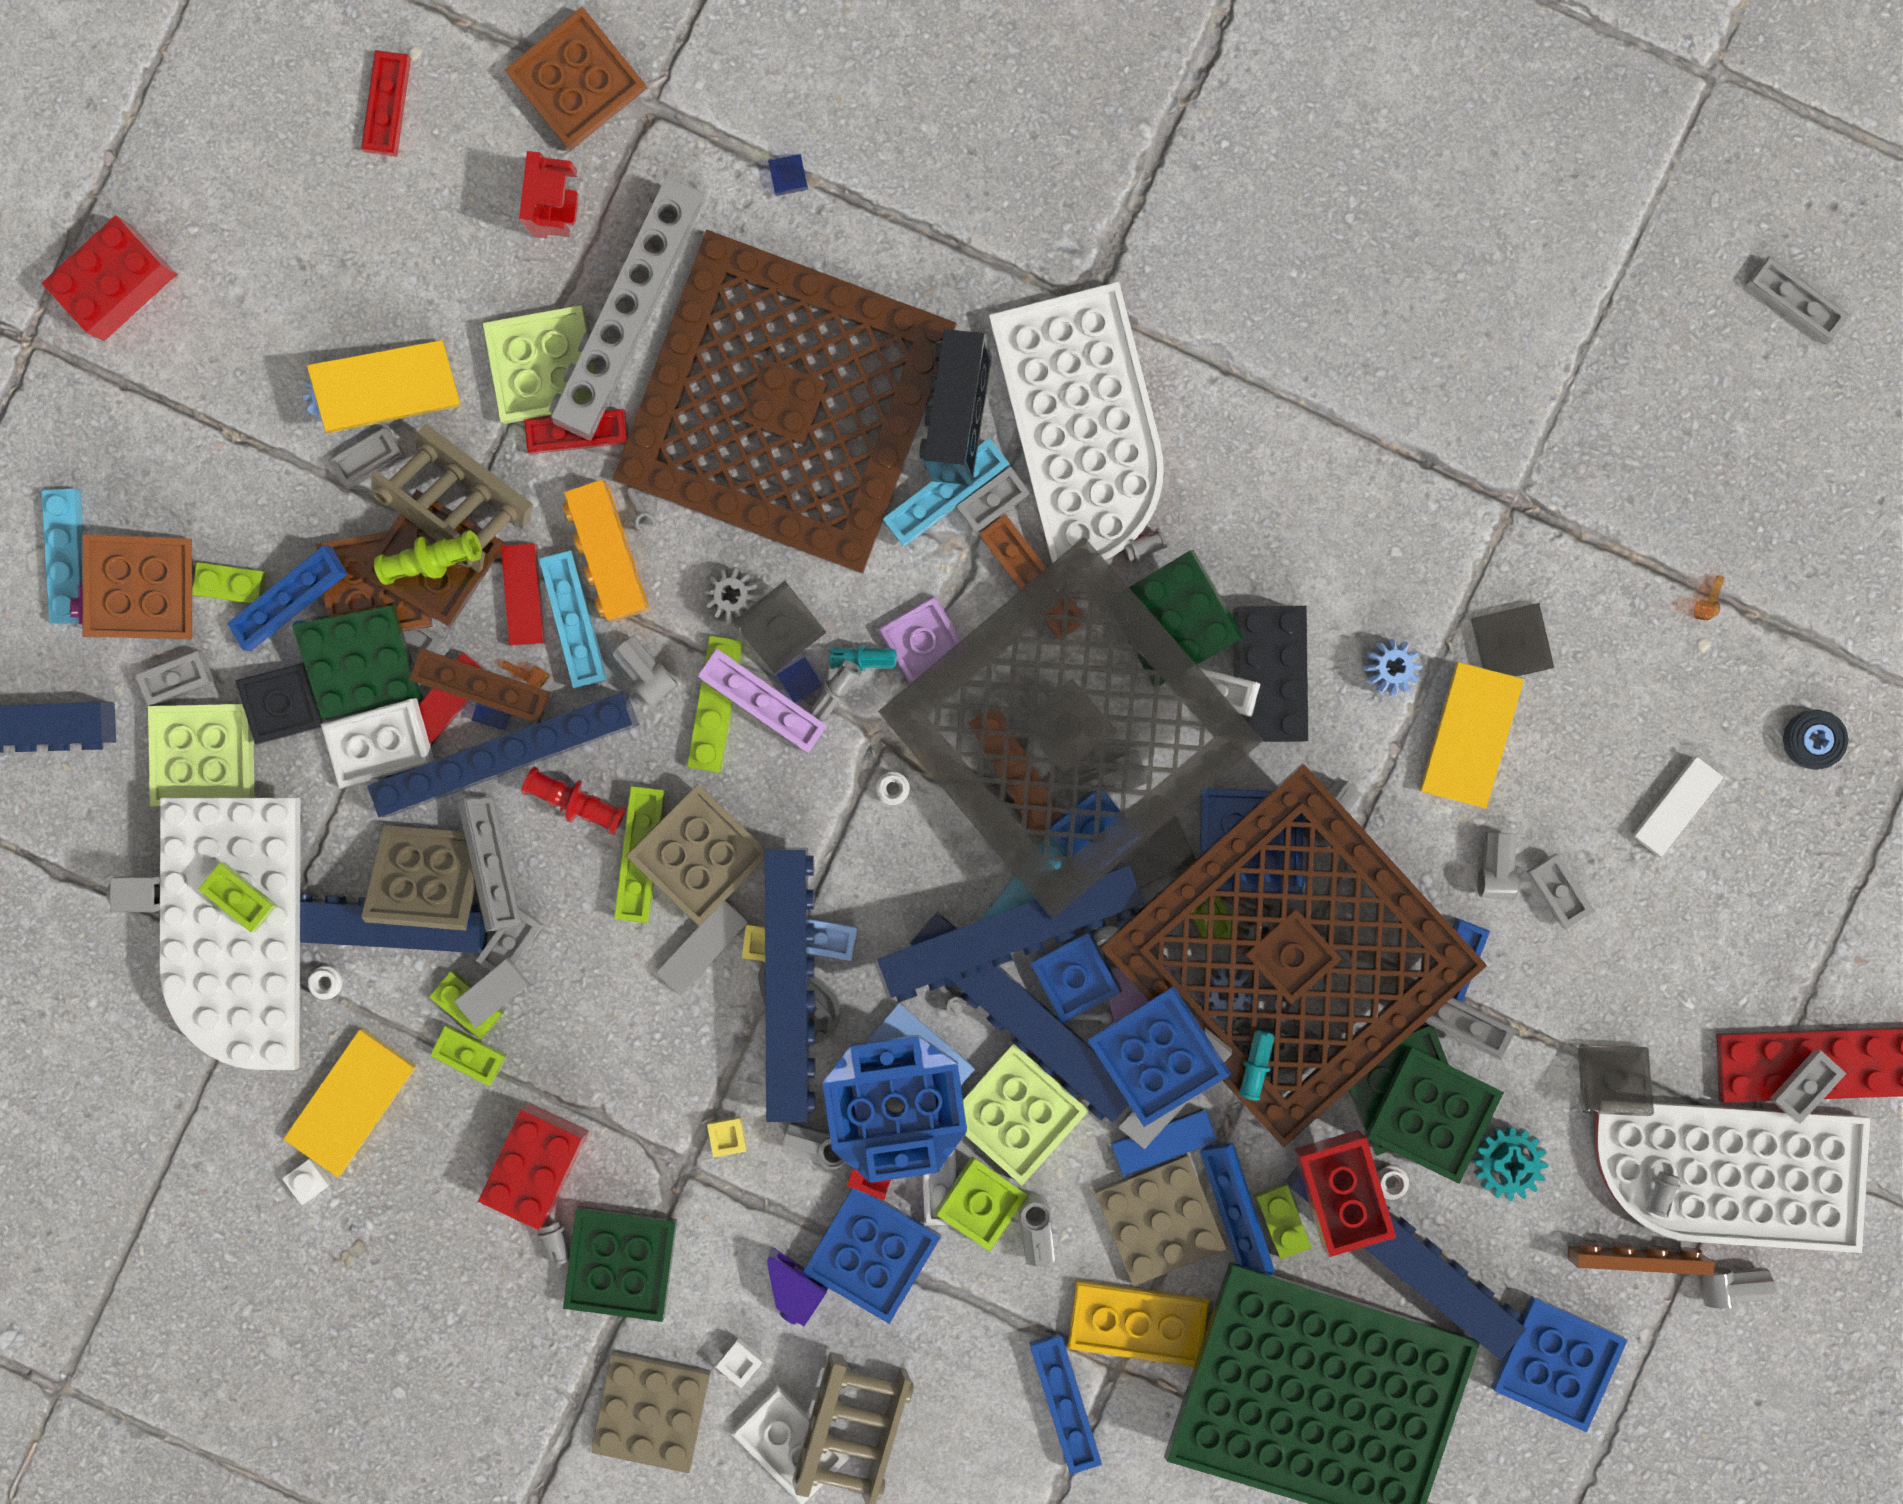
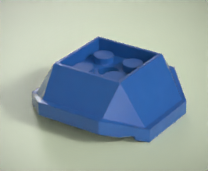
[822,1035,967,1183]

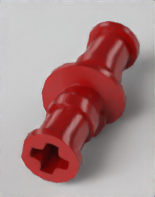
[521,766,626,835]

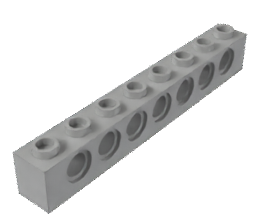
[549,175,703,441]

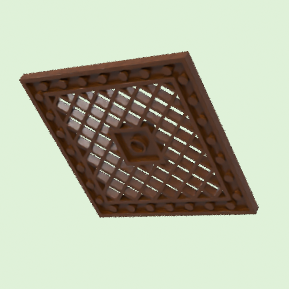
[613,229,957,574]
[1100,764,1487,1148]

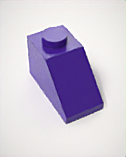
[767,1247,828,1327]

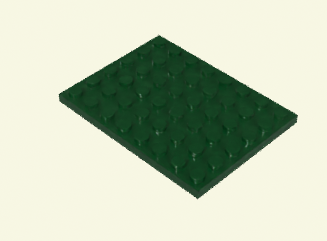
[1164,1261,1480,1504]

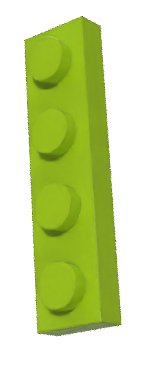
[687,636,744,773]
[614,786,666,923]

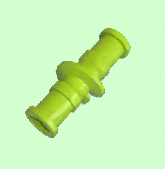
[374,530,482,585]

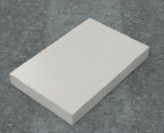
[321,698,434,789]
[731,1383,850,1504]

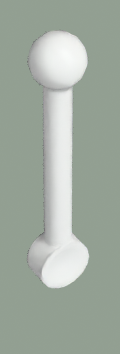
[1048,1008,1113,1025]

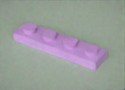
[696,649,827,753]

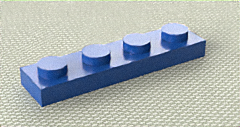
[227,545,347,651]
[1200,1143,1275,1274]
[1029,1333,1102,1475]

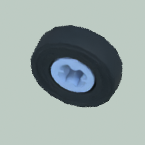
[1783,709,1849,770]

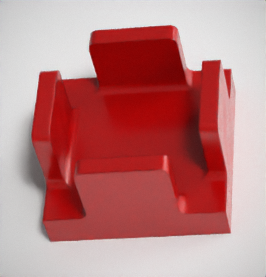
[519,151,579,239]

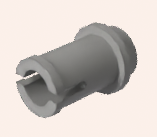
[1123,528,1167,563]
[1646,1171,1681,1218]
[538,1220,570,1266]

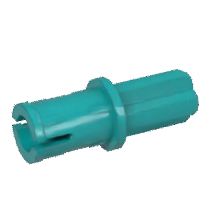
[829,645,897,672]
[1239,1030,1274,1101]

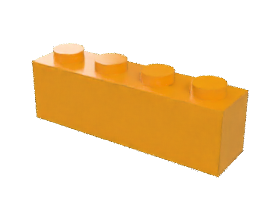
[563,479,650,622]

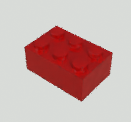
[41,215,177,341]
[478,1103,589,1231]
[1293,1130,1396,1257]

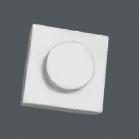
[283,1159,333,1206]
[716,1337,764,1388]

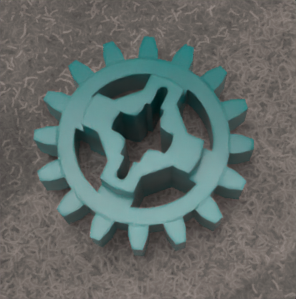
[1471,1125,1549,1201]

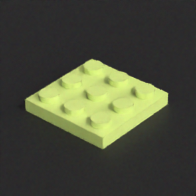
[483,305,596,424]
[148,704,255,807]
[963,1043,1089,1186]

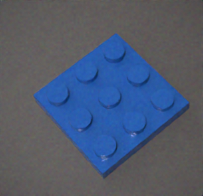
[1200,788,1303,893]
[1087,985,1231,1127]
[803,1188,941,1324]
[1491,1295,1628,1432]

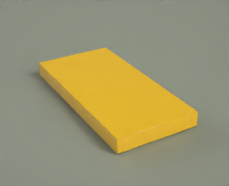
[307,340,461,434]
[1419,661,1524,809]
[283,1028,417,1178]
[1067,1280,1210,1367]

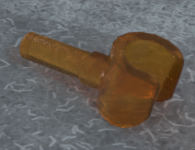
[1694,575,1725,620]
[501,660,550,688]

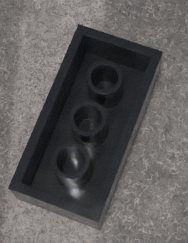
[919,329,992,486]
[1233,605,1308,743]

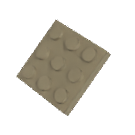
[626,783,765,926]
[362,825,476,931]
[1094,1153,1226,1287]
[591,1351,711,1473]

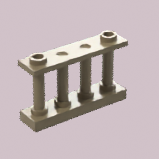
[371,424,533,573]
[792,1352,914,1504]

